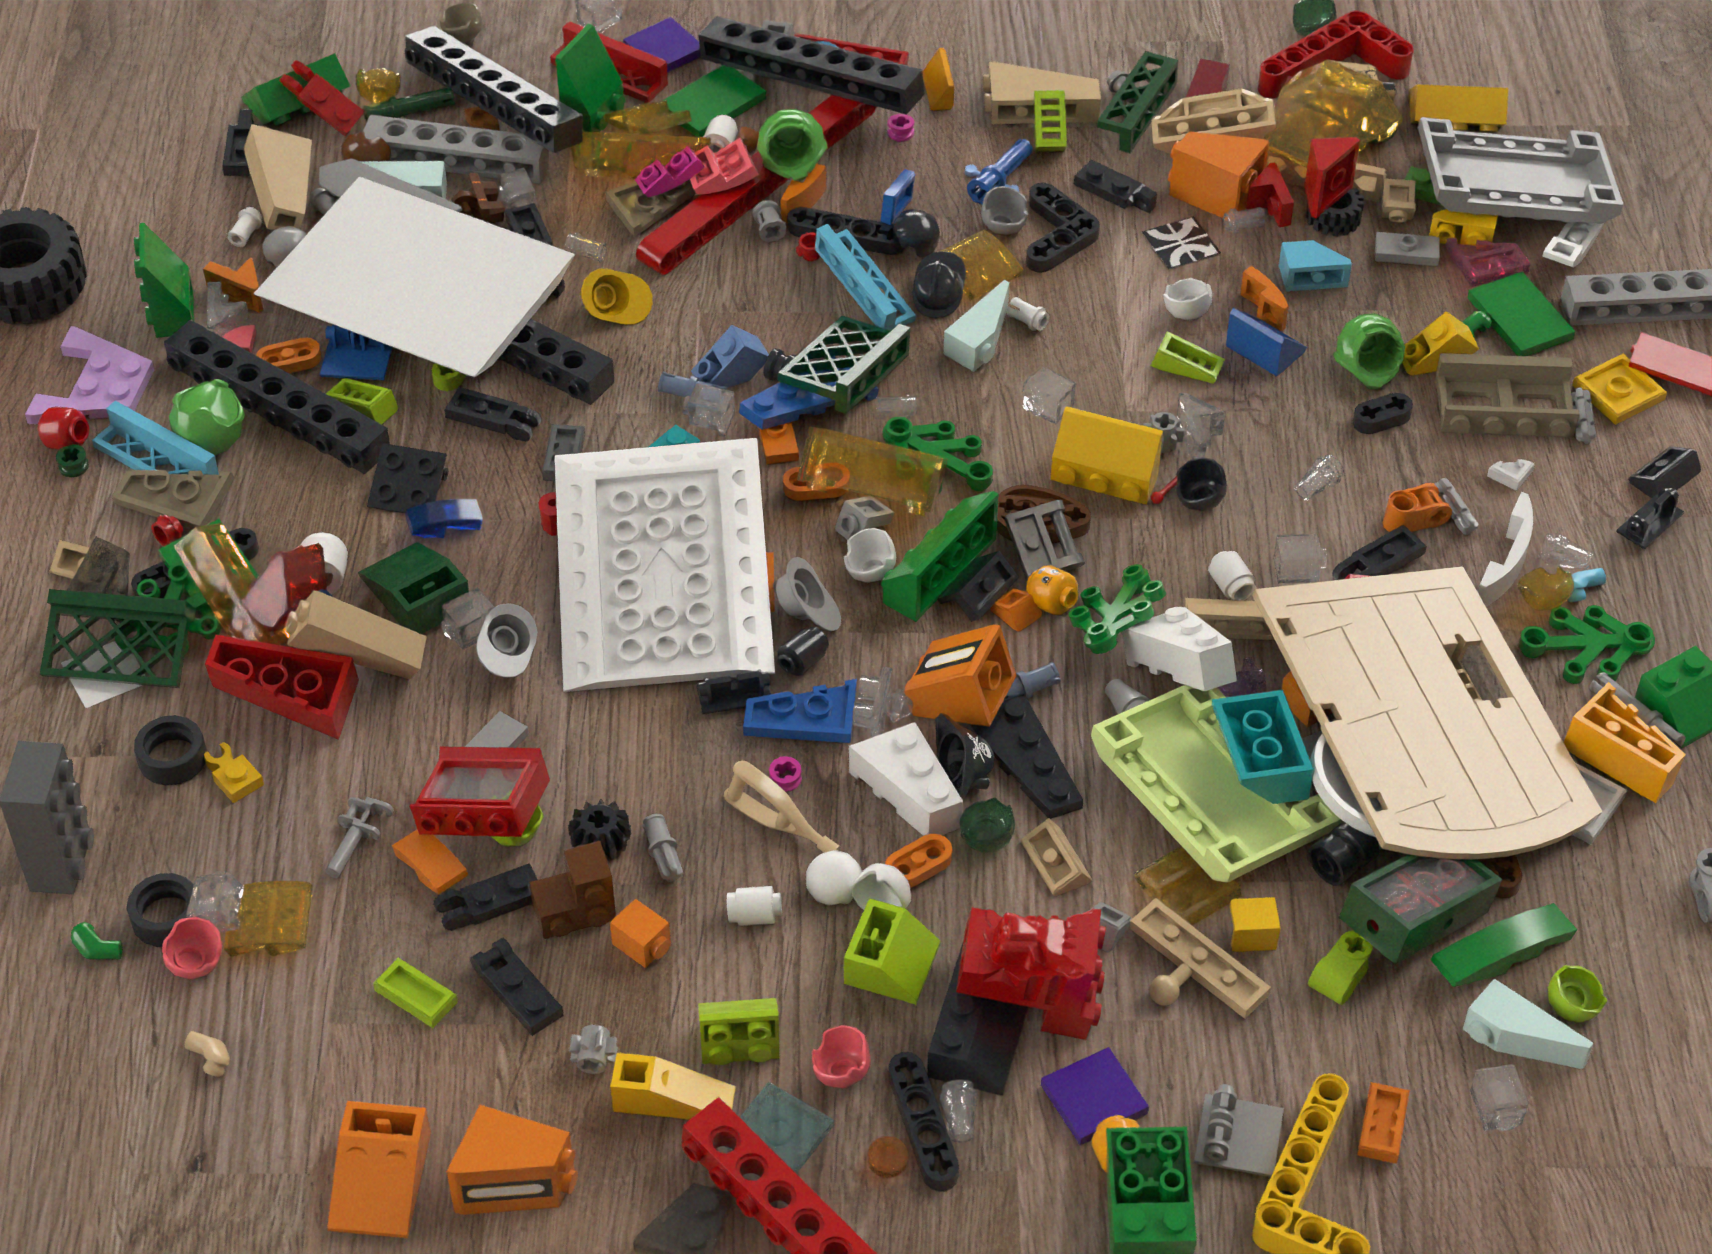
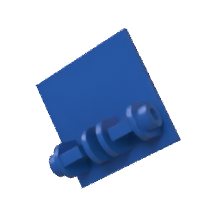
[319,324,393,380]

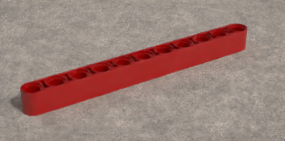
[636,95,877,275]

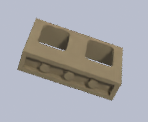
[1436,353,1580,437]

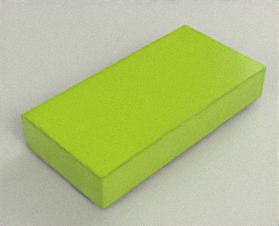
[373,957,458,1028]

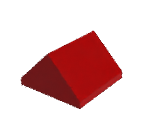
[1304,137,1360,218]

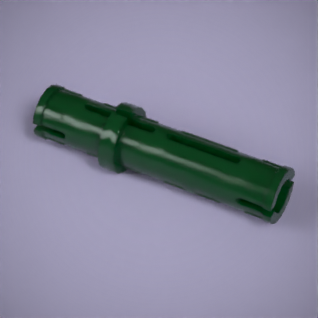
[363,87,455,123]

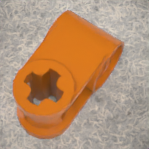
[1383,483,1452,532]

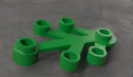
[882,417,993,496]
[115,562,243,655]
[1068,564,1166,654]
[1519,605,1655,684]

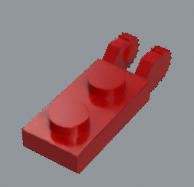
[280,60,365,136]

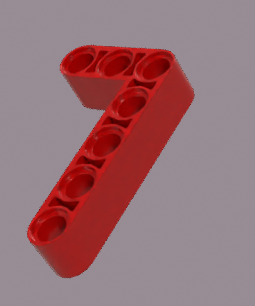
[1257,10,1414,99]

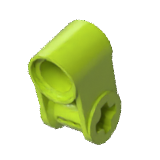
[1308,930,1373,1005]

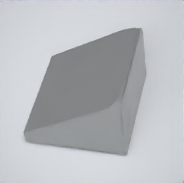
[1089,902,1133,952]

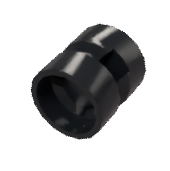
[1308,821,1380,886]

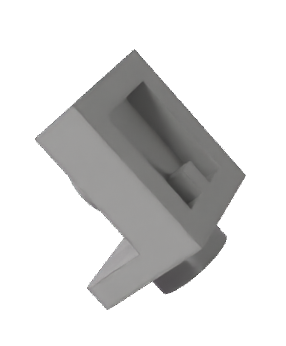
[835,496,895,540]

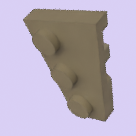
[606,179,696,237]
[111,470,234,530]

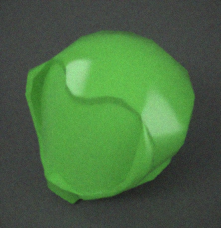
[757,109,827,181]
[1333,313,1405,389]
[169,379,245,455]

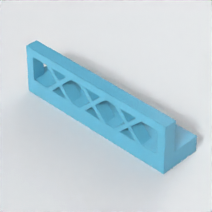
[815,224,916,331]
[92,401,219,475]

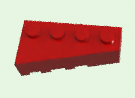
[205,635,359,740]

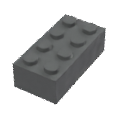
[0,741,94,894]

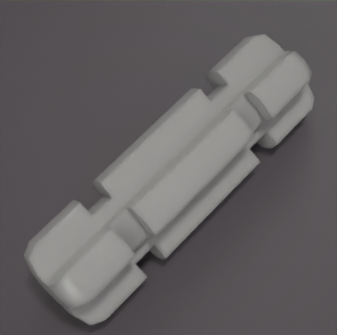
[1571,388,1596,444]
[1434,478,1478,535]

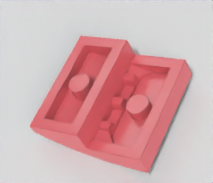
[690,138,759,194]

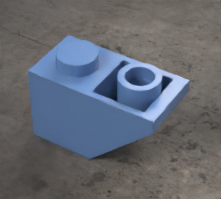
[691,325,769,388]

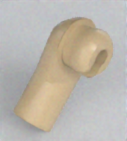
[185,1031,230,1077]

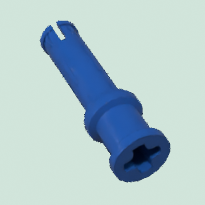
[967,139,1033,204]

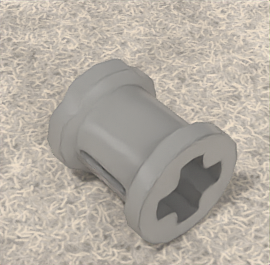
[752,201,786,242]

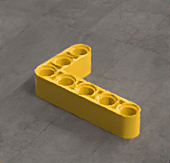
[1252,1073,1370,1254]

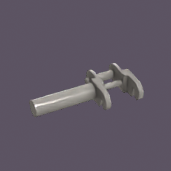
[326,797,394,878]

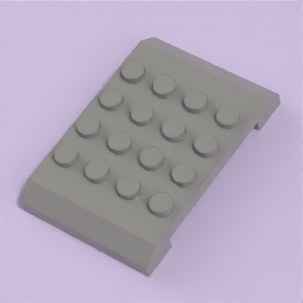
[1418,117,1623,224]

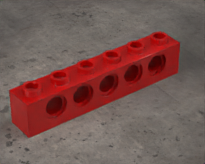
[682,1097,877,1254]

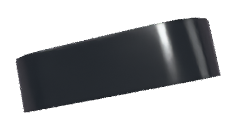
[1352,393,1413,434]

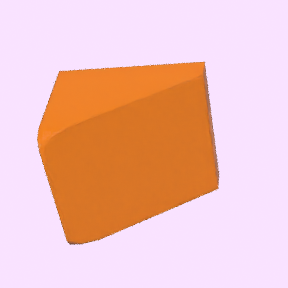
[990,588,1042,632]

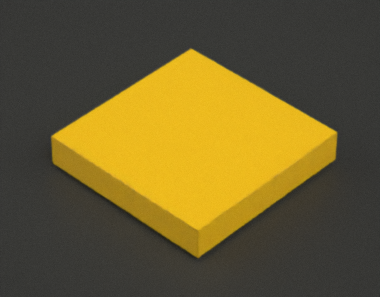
[1572,353,1667,425]

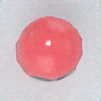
[162,916,222,980]
[812,1025,871,1089]

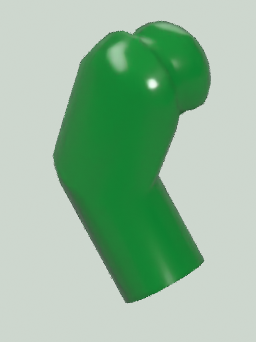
[1462,311,1492,337]
[71,922,123,960]

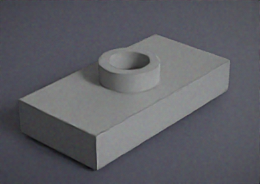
[1375,232,1439,266]

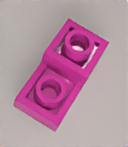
[634,146,704,197]

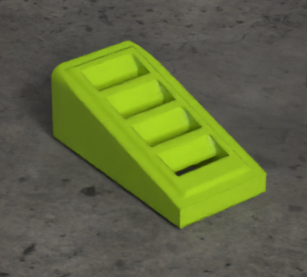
[1034,90,1067,152]
[1150,331,1225,384]
[326,378,398,425]

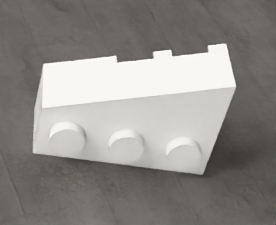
[1122,607,1237,691]
[849,722,963,836]

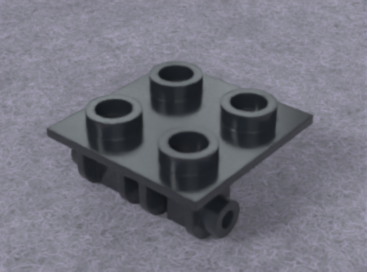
[367,443,448,518]

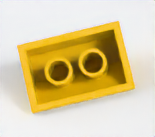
[1409,84,1509,132]
[1051,406,1163,505]

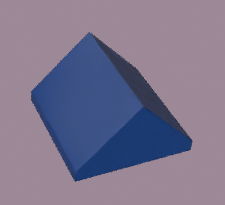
[1226,308,1307,376]

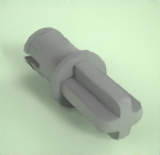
[642,814,683,882]

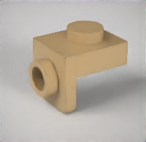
[1381,179,1416,222]

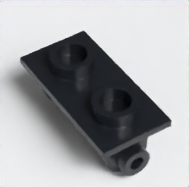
[1616,488,1684,549]
[696,669,771,714]

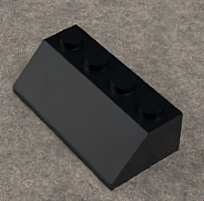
[927,943,1029,1096]

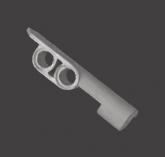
[319,159,462,212]

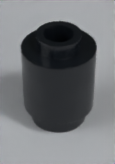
[777,627,829,676]

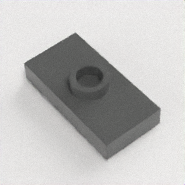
[542,424,585,481]

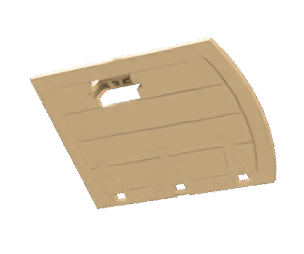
[1252,566,1602,859]

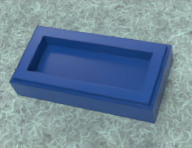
[881,169,915,224]

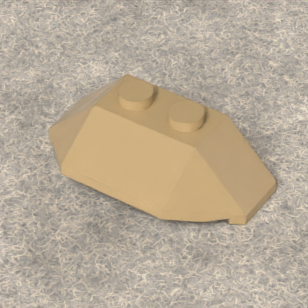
[1151,89,1276,154]

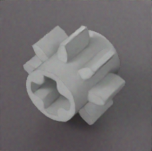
[1143,412,1185,453]
[569,1025,618,1074]

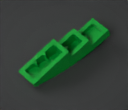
[1430,903,1577,987]

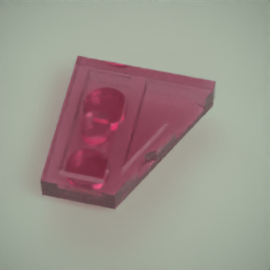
[1445,237,1531,287]

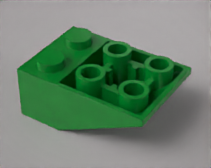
[134,223,195,338]
[1106,1126,1197,1254]

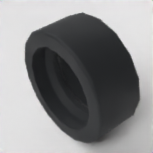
[134,715,207,786]
[127,873,203,947]

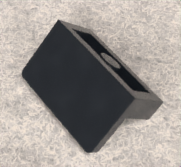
[937,551,1019,622]

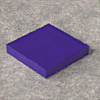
[623,17,701,72]
[1041,1047,1149,1145]

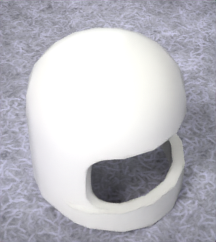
[291,532,348,596]

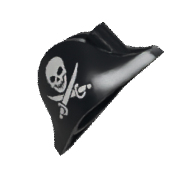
[935,713,994,799]

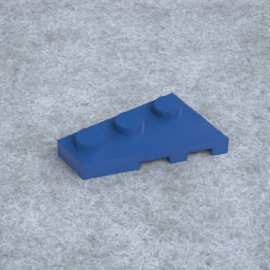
[743,679,857,743]

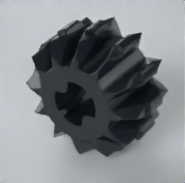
[568,798,632,860]

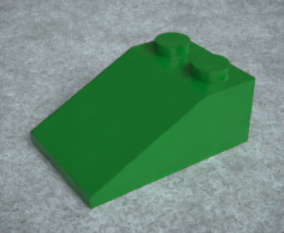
[555,23,625,140]

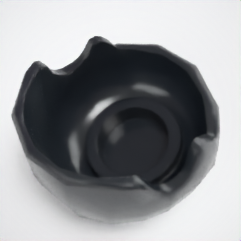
[892,209,940,257]
[1176,457,1227,511]

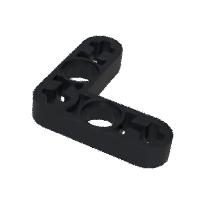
[1026,183,1100,273]

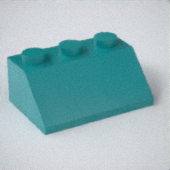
[1212,690,1314,804]

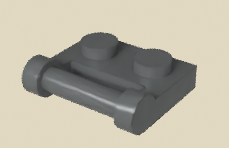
[1004,500,1085,581]

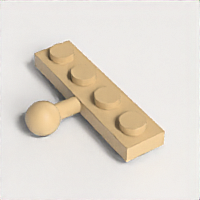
[1130,898,1271,1019]

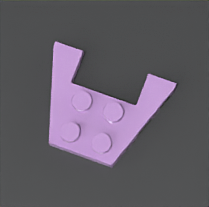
[25,326,154,424]

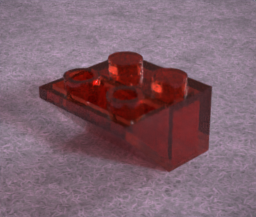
[241,543,327,633]

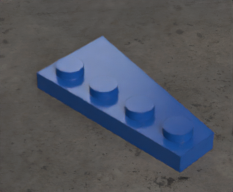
[739,356,879,430]

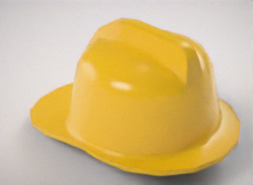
[579,269,653,325]

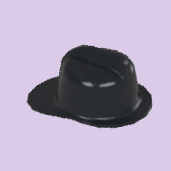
[912,251,966,318]

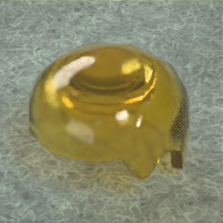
[355,68,401,103]
[1517,566,1574,611]

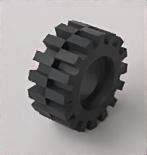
[1306,188,1364,236]

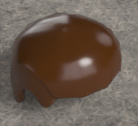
[341,132,392,162]

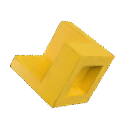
[1230,897,1281,952]

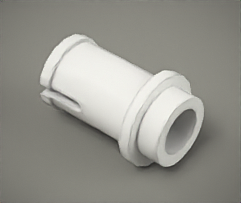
[227,207,262,247]
[1007,297,1049,331]

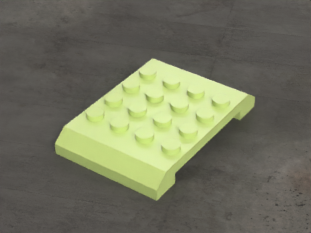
[1091,685,1343,882]

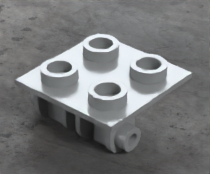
[1194,1084,1284,1177]

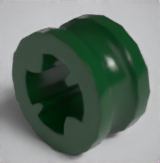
[56,444,89,478]

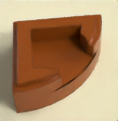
[464,107,500,131]

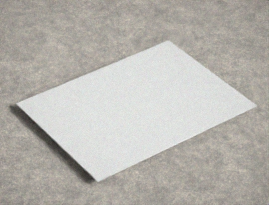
[254,177,575,378]
[555,438,775,692]

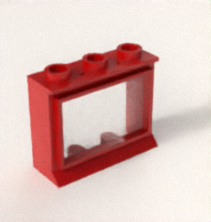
[410,746,550,837]

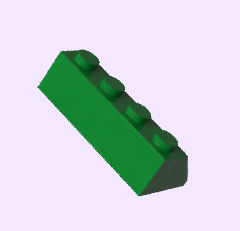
[881,491,999,622]

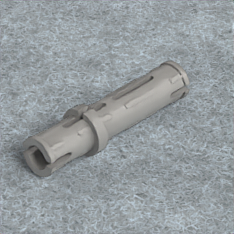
[1589,672,1685,746]

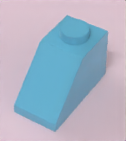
[1279,240,1352,291]

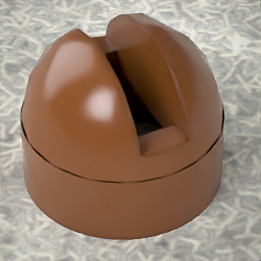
[736,126,759,152]

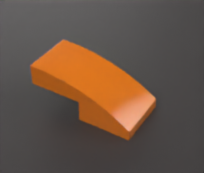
[781,164,826,224]
[1240,266,1289,332]
[392,829,469,895]

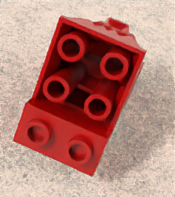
[956,907,1106,1040]

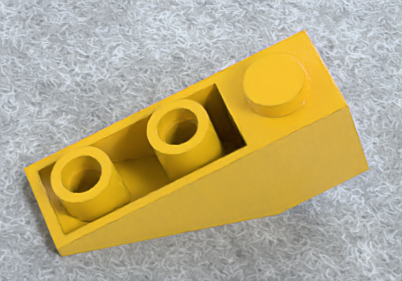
[610,1053,736,1119]

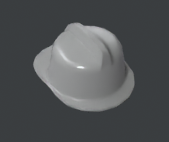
[773,557,841,632]
[476,603,538,678]

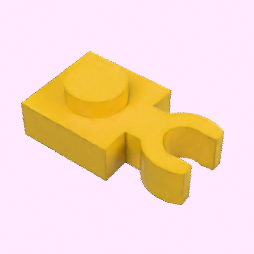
[204,742,264,804]

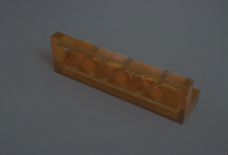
[174,523,290,645]

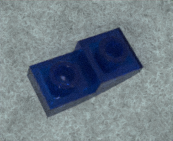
[405,499,483,538]

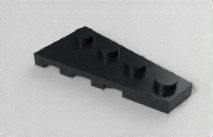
[959,694,1083,819]

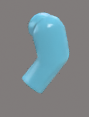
[1563,568,1606,602]

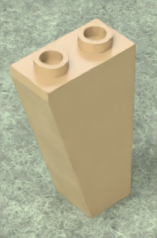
[983,62,1101,124]
[244,124,312,230]
[285,590,427,679]

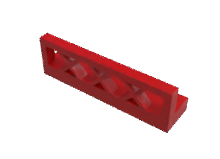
[550,21,668,104]

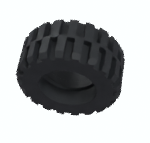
[0,207,87,324]

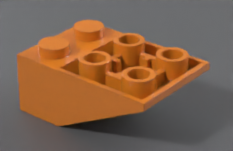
[327,1101,431,1238]

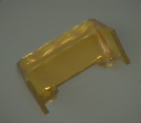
[797,427,948,516]

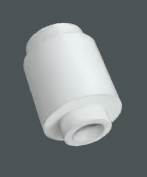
[702,115,738,153]
[1208,551,1256,600]
[727,886,782,926]

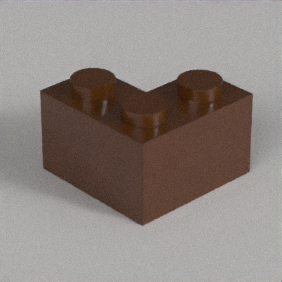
[529,841,616,939]

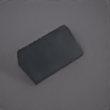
[1628,446,1701,498]

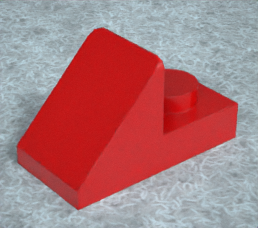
[1246,162,1294,227]

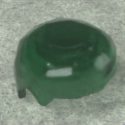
[1292,0,1337,37]
[959,797,1015,853]

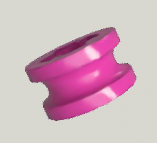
[887,114,915,142]
[769,756,802,792]

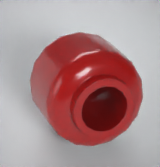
[37,406,89,450]

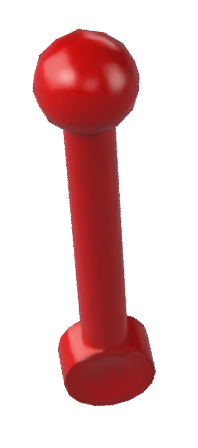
[1150,461,1188,504]

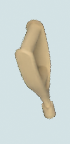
[724,761,840,853]

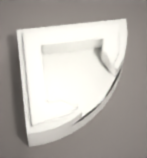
[1487,459,1535,491]

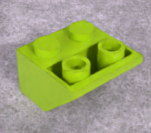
[844,898,941,1005]
[698,998,780,1065]

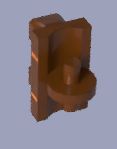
[451,173,505,223]

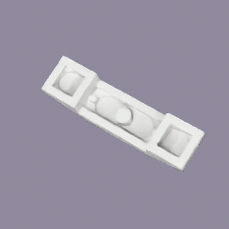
[1542,222,1604,267]
[1478,492,1533,606]

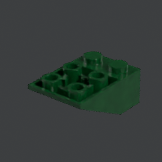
[358,542,472,634]

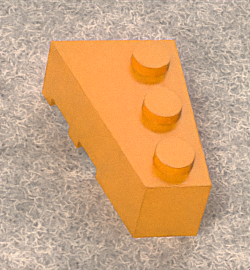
[1563,682,1686,803]

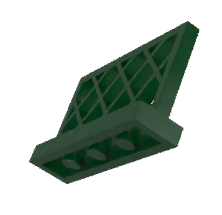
[778,315,910,414]
[40,589,196,688]

